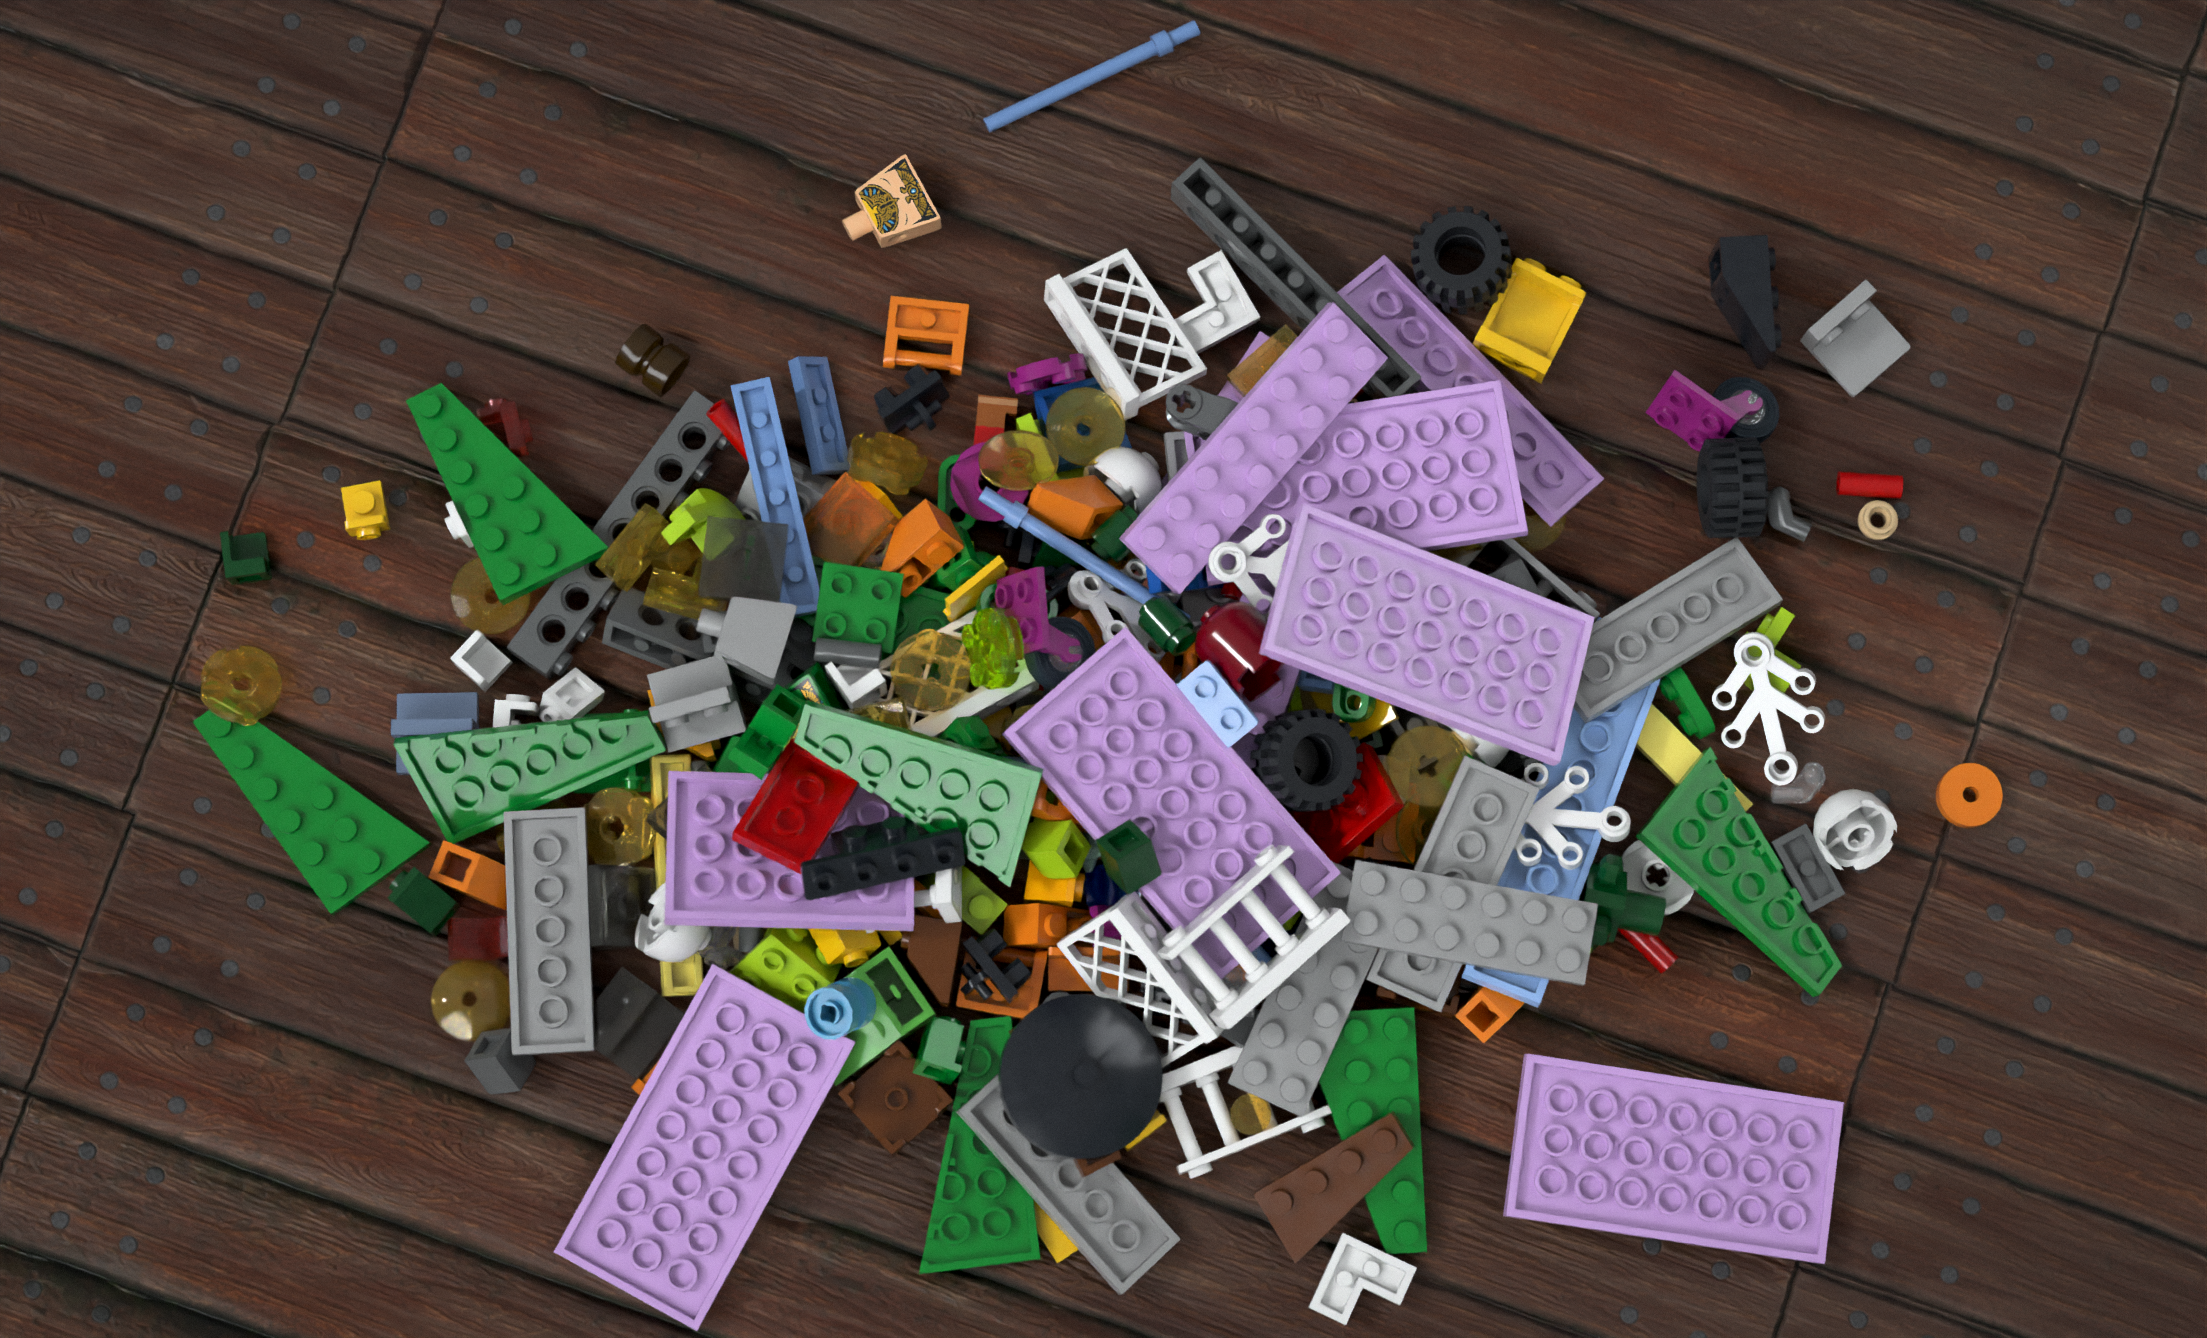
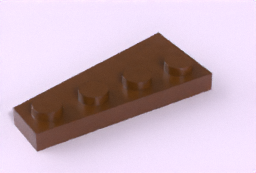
[1253,1111,1414,1264]

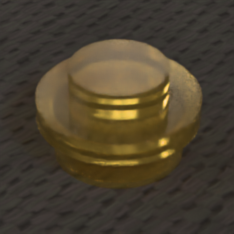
[1230,1094,1271,1135]

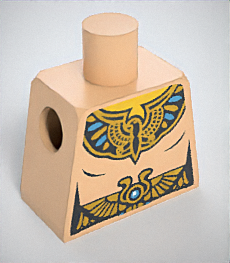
[842,154,942,247]

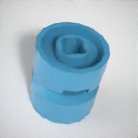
[804,977,876,1040]

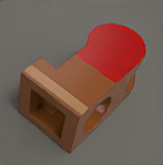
[974,395,1018,474]

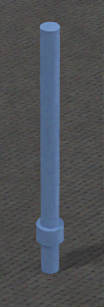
[983,20,1200,133]
[978,486,1191,618]

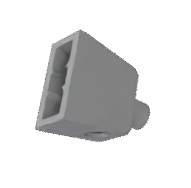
[696,597,797,685]

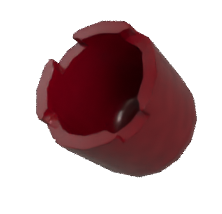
[1195,601,1285,702]

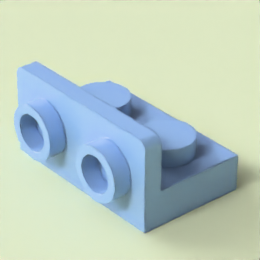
[1177,660,1259,748]

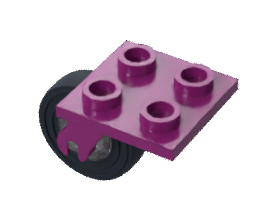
[1646,370,1779,452]
[995,567,1096,690]

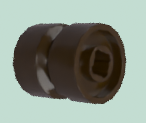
[615,323,690,397]

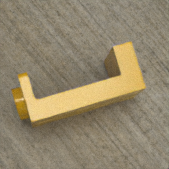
[1473,258,1587,383]

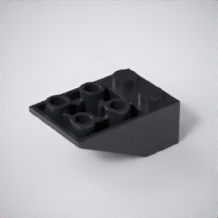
[1708,235,1782,370]

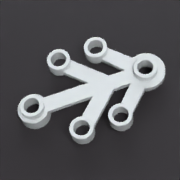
[1208,514,1289,619]
[1068,559,1203,663]
[1712,632,1825,785]
[1513,763,1631,870]

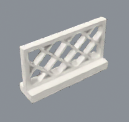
[1044,248,1207,421]
[866,602,1039,738]
[1056,892,1224,1067]

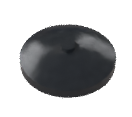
[998,994,1163,1160]

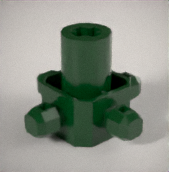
[1579,854,1666,951]

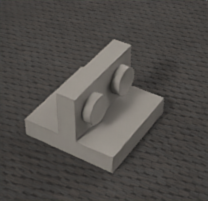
[647,656,747,753]

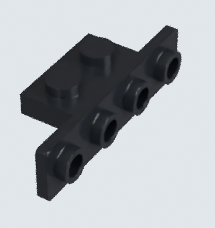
[800,816,965,901]

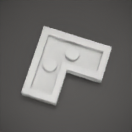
[1174,250,1260,354]
[1308,1233,1417,1325]

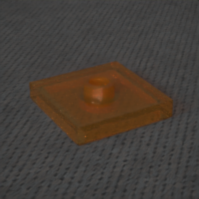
[803,472,900,567]

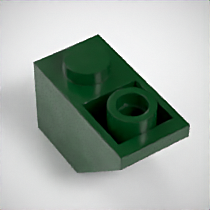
[388,867,461,937]

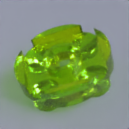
[962,607,1024,690]

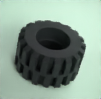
[1411,206,1512,315]
[1697,437,1768,538]
[1250,709,1363,812]

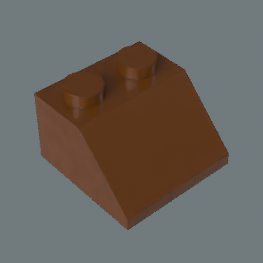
[901,915,964,1010]

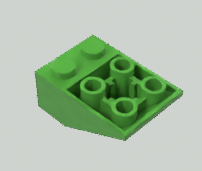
[804,947,936,1086]

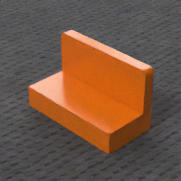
[1048,947,1130,992]

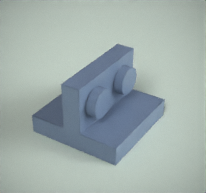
[391,692,479,775]

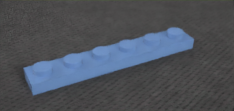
[731,377,820,618]

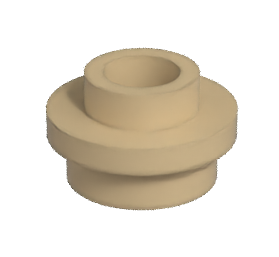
[1858,500,1898,540]

